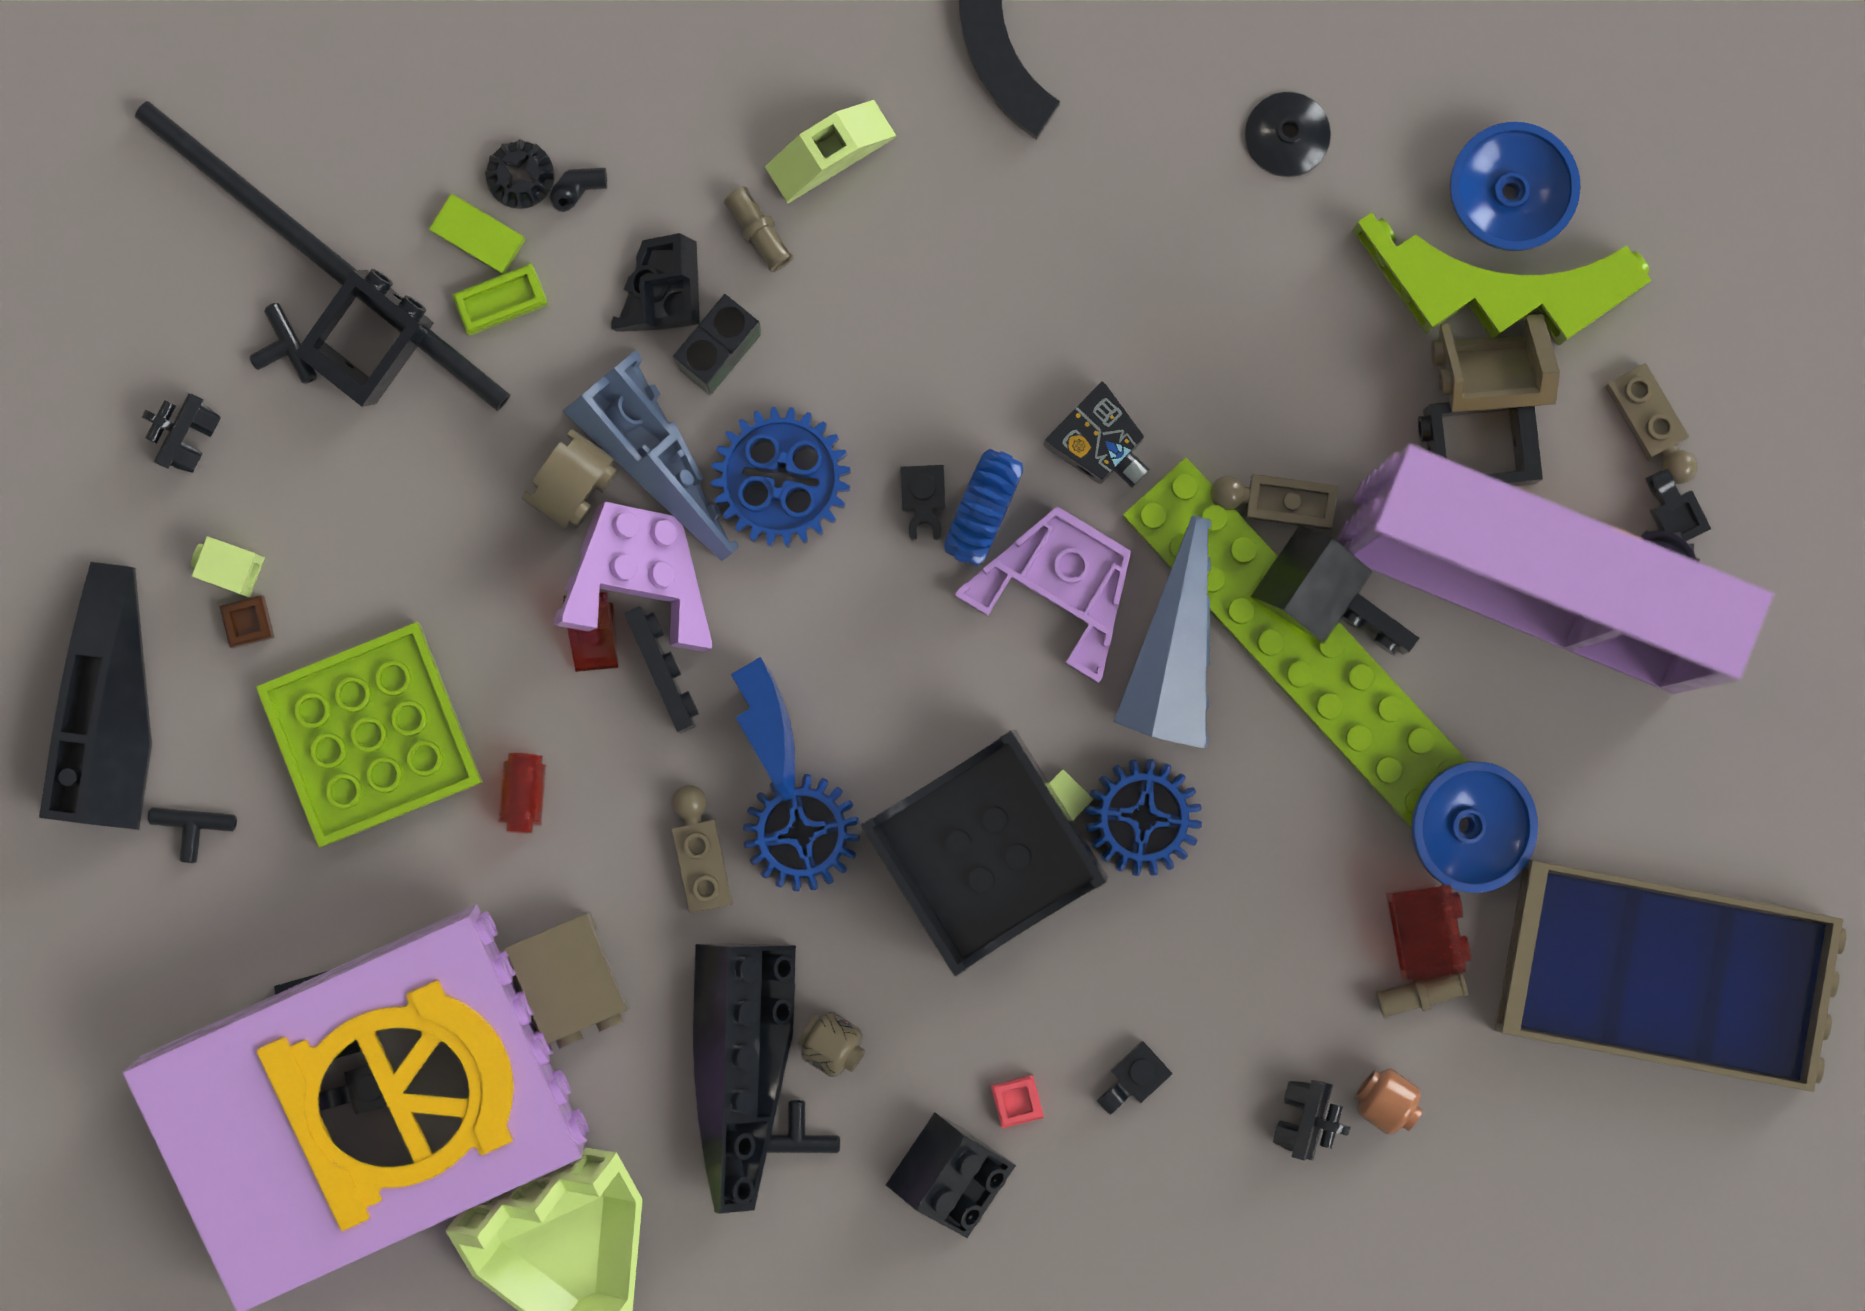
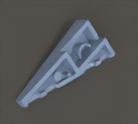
[563,350,739,561]
[1114,515,1211,748]

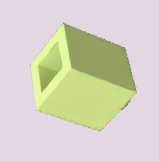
[191,536,265,598]

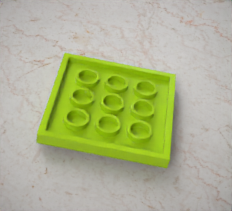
[256,622,483,848]

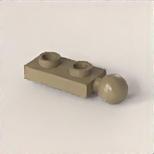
[1605,363,1697,484]
[1211,474,1338,530]
[672,785,733,914]

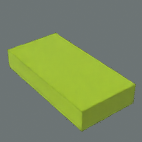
[429,193,526,275]
[452,263,549,336]

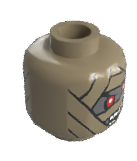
[798,1012,865,1077]

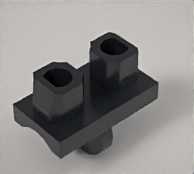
[142,393,221,473]
[1273,1080,1350,1161]

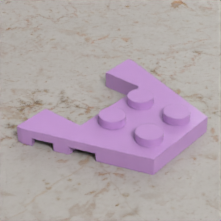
[554,502,712,652]
[955,506,1131,683]

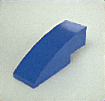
[731,657,795,801]

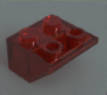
[1386,884,1471,980]

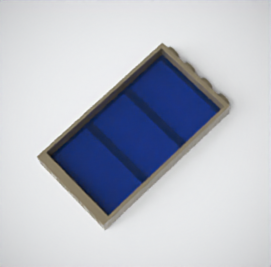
[1494,860,1847,1092]

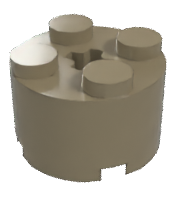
[522,429,617,529]

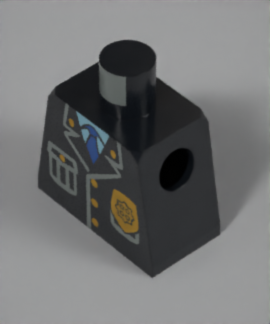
[1044,381,1150,488]

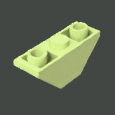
[765,100,896,204]

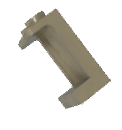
[1431,314,1560,412]
[505,913,630,1049]

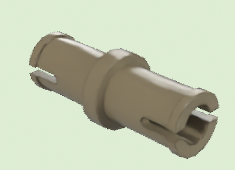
[724,187,793,272]
[1376,969,1468,1019]

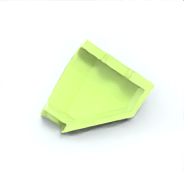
[445,1147,643,1311]

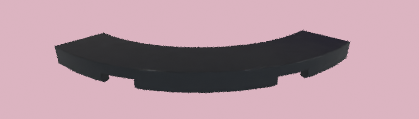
[959,0,1060,140]

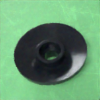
[1245,92,1331,177]

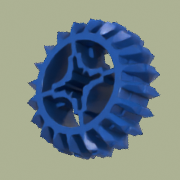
[944,449,1023,566]
[1085,759,1202,876]
[743,774,860,891]

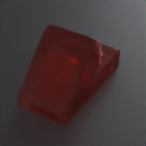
[563,592,619,672]

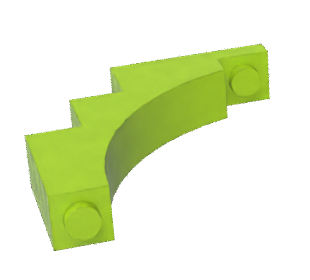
[1352,212,1652,346]

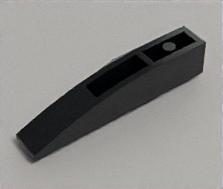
[39,562,152,830]
[693,943,796,1214]

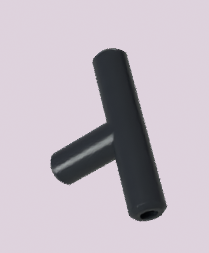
[250,303,317,384]
[148,807,237,863]
[767,1100,840,1153]

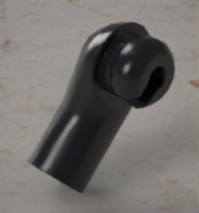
[550,167,607,212]

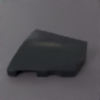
[611,233,700,332]

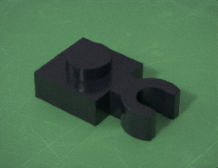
[901,465,945,541]

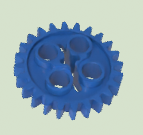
[711,407,851,548]

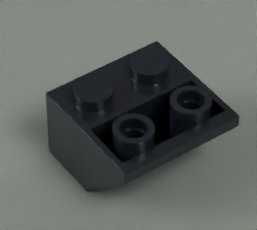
[886,1112,1016,1238]

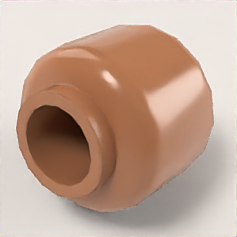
[1355,1069,1423,1134]

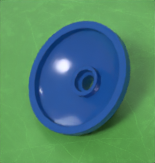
[1450,122,1580,251]
[1411,761,1538,893]

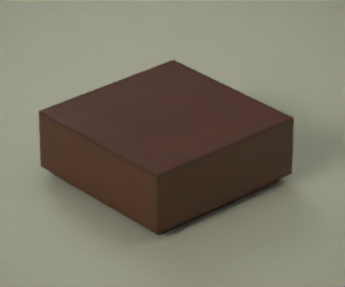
[219,595,275,649]

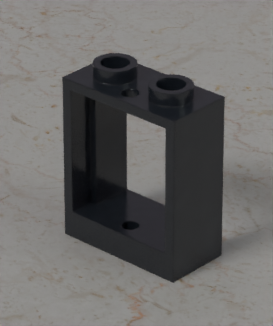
[295,269,434,407]
[1418,402,1543,487]

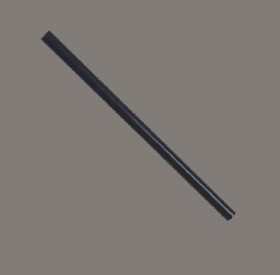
[135,101,510,411]

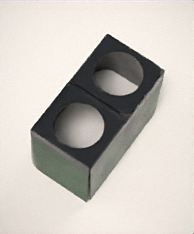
[672,294,761,395]

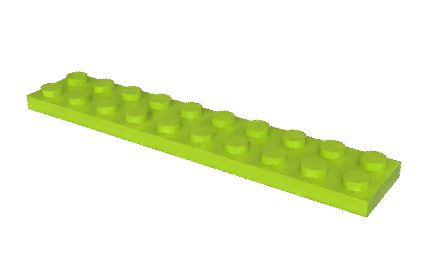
[1122,457,1469,829]

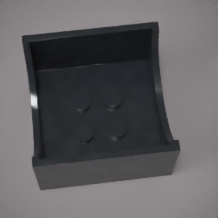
[861,730,1108,977]

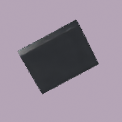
[1251,525,1372,644]

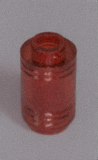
[498,753,547,834]

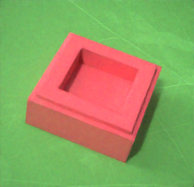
[991,1074,1044,1128]

